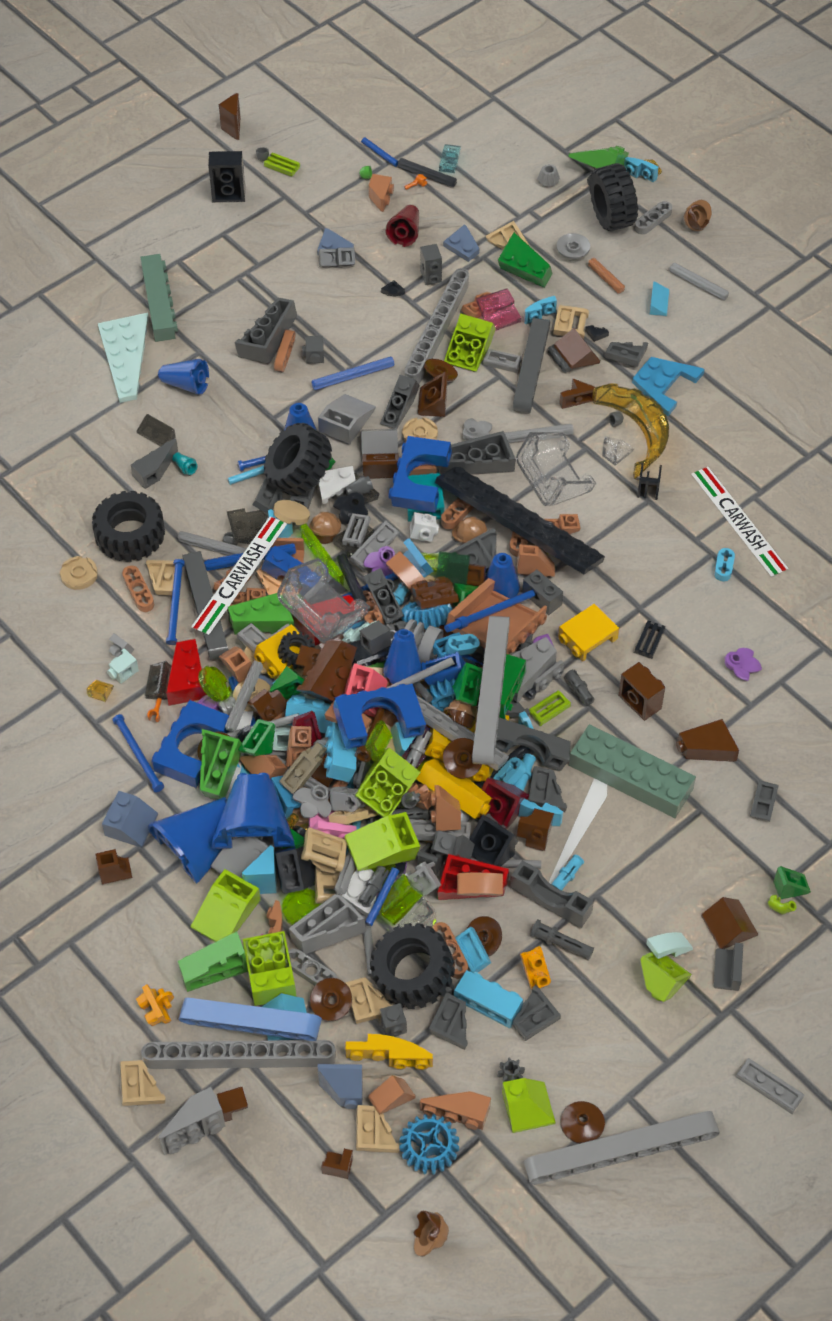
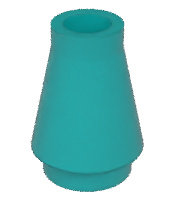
[172,452,198,475]

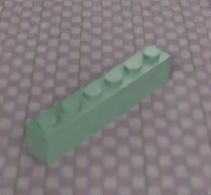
[140,254,178,342]

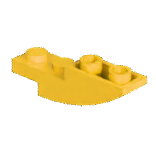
[345,1034,433,1070]

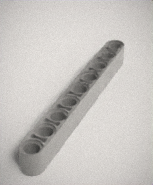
[405,268,469,384]
[472,616,510,765]
[141,1040,336,1069]
[524,1111,720,1185]

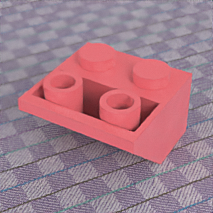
[343,663,388,717]

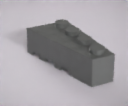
[234,297,297,364]
[437,431,516,475]

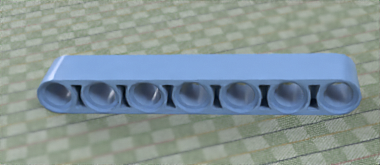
[179,998,322,1041]

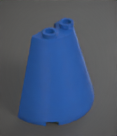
[212,773,295,849]
[148,797,227,884]

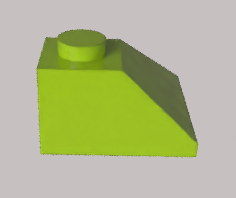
[640,952,692,1002]
[502,1078,556,1133]

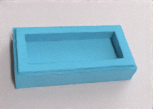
[455,927,491,973]

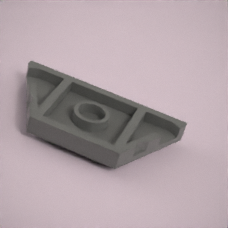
[431,528,497,575]

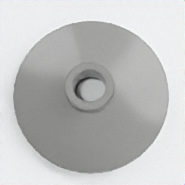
[557,233,590,259]

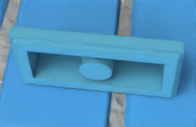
[650,282,669,316]

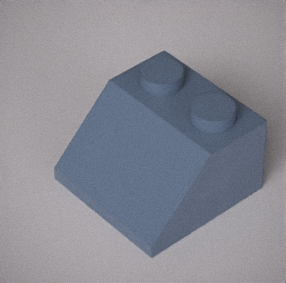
[102,791,158,848]

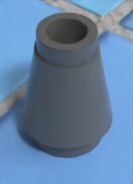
[345,476,373,495]

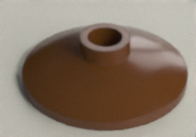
[424,359,458,381]
[443,738,483,778]
[466,916,502,957]
[310,978,352,1021]
[561,1101,605,1144]

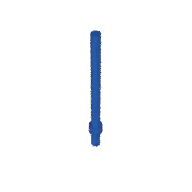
[444,590,535,632]

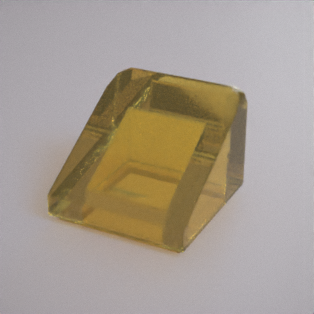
[86,680,114,702]

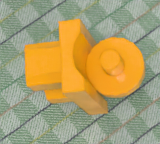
[520,946,551,989]
[136,984,174,1026]

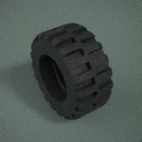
[589,163,638,232]
[264,423,332,496]
[92,491,165,562]
[370,923,455,1009]

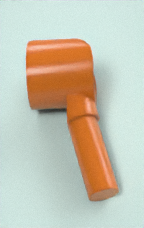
[404,174,427,190]
[147,698,162,722]

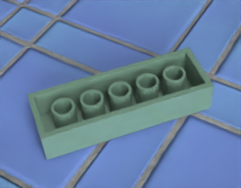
[569,724,696,819]

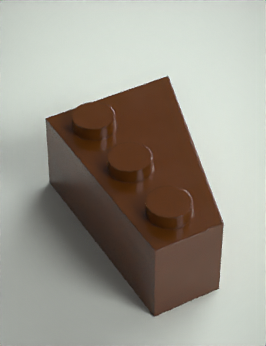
[296,640,357,703]

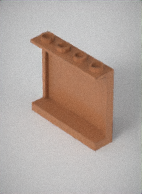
[446,578,547,654]

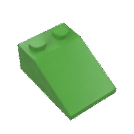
[568,146,629,168]

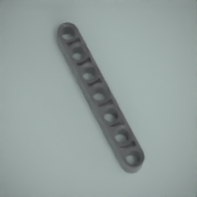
[513,318,550,413]
[182,551,228,660]

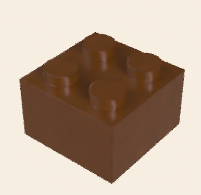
[618,662,665,721]

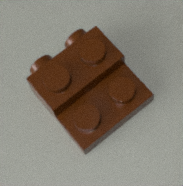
[411,577,459,609]

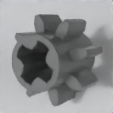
[498,1057,525,1082]

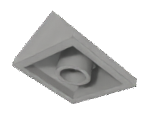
[361,428,398,459]

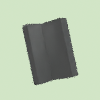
[713,943,744,991]

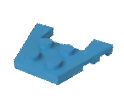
[632,357,705,416]

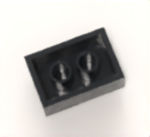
[208,151,246,203]

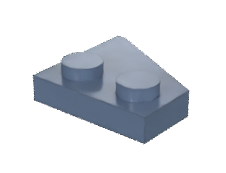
[443,224,480,262]
[317,228,354,255]

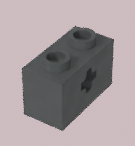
[420,244,442,285]
[522,569,563,615]

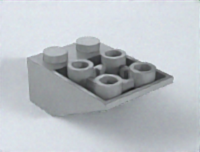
[318,394,376,444]
[211,836,277,879]
[159,1087,226,1155]

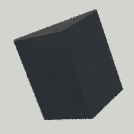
[470,814,516,867]

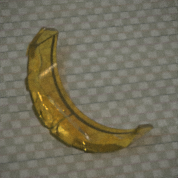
[593,383,669,479]

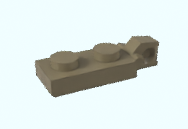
[280,742,327,795]

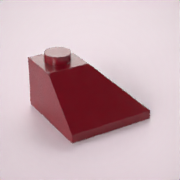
[478,777,529,829]

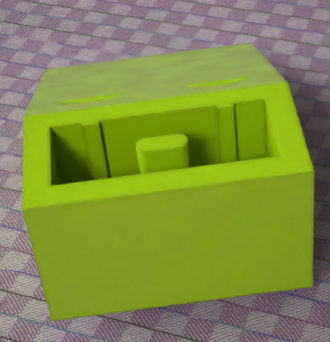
[444,313,496,372]
[355,748,421,818]
[344,812,420,871]
[190,869,261,942]
[243,931,297,1006]

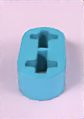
[714,548,735,582]
[444,634,480,656]
[493,757,526,785]

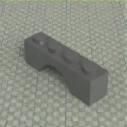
[496,718,571,771]
[511,860,594,928]

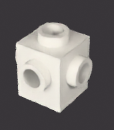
[410,512,439,542]

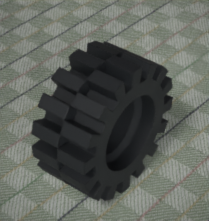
[278,631,315,669]

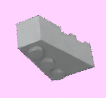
[512,637,557,703]
[289,894,367,954]

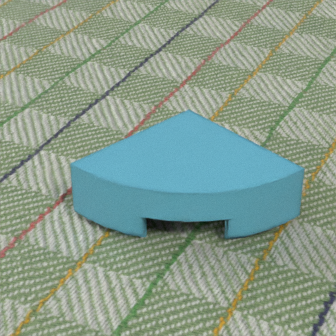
[518,711,534,729]

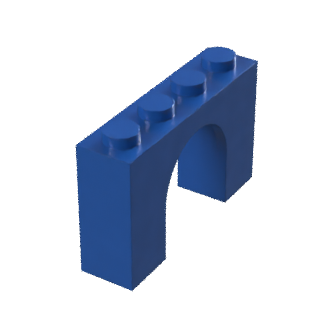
[389,436,452,513]
[333,684,426,749]
[152,700,230,788]

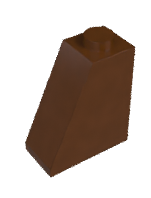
[676,719,739,762]

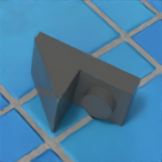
[431,830,475,859]

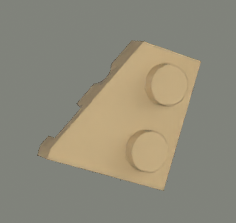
[486,221,529,250]
[146,560,175,595]
[345,977,393,1024]
[120,1060,165,1106]
[356,1105,400,1153]

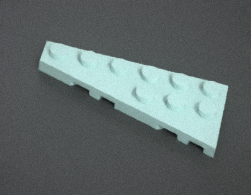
[98,313,149,403]

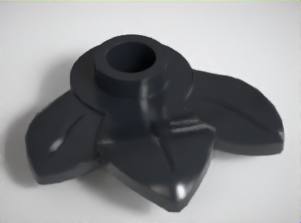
[333,492,368,525]

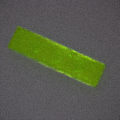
[300,523,344,586]

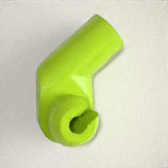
[768,895,797,915]

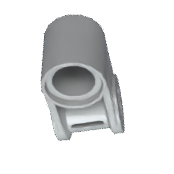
[330,786,367,812]

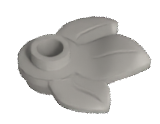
[462,418,492,440]
[293,785,332,818]

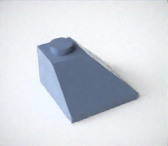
[318,1064,363,1109]

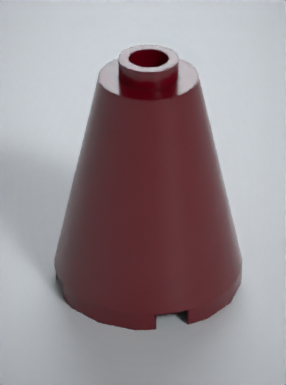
[386,205,420,247]

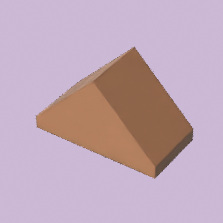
[368,1075,416,1115]

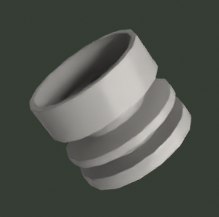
[405,619,443,664]

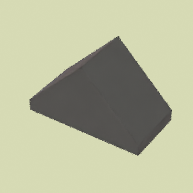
[417,843,446,876]

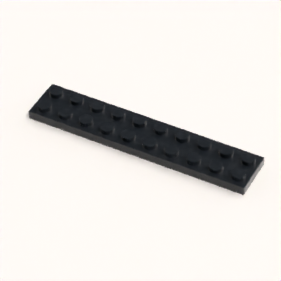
[435,467,605,575]

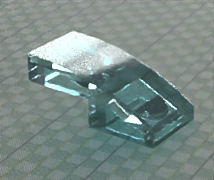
[439,144,461,173]

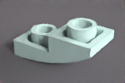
[341,621,376,644]
[646,932,693,959]

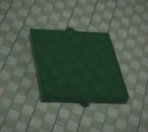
[436,551,470,587]

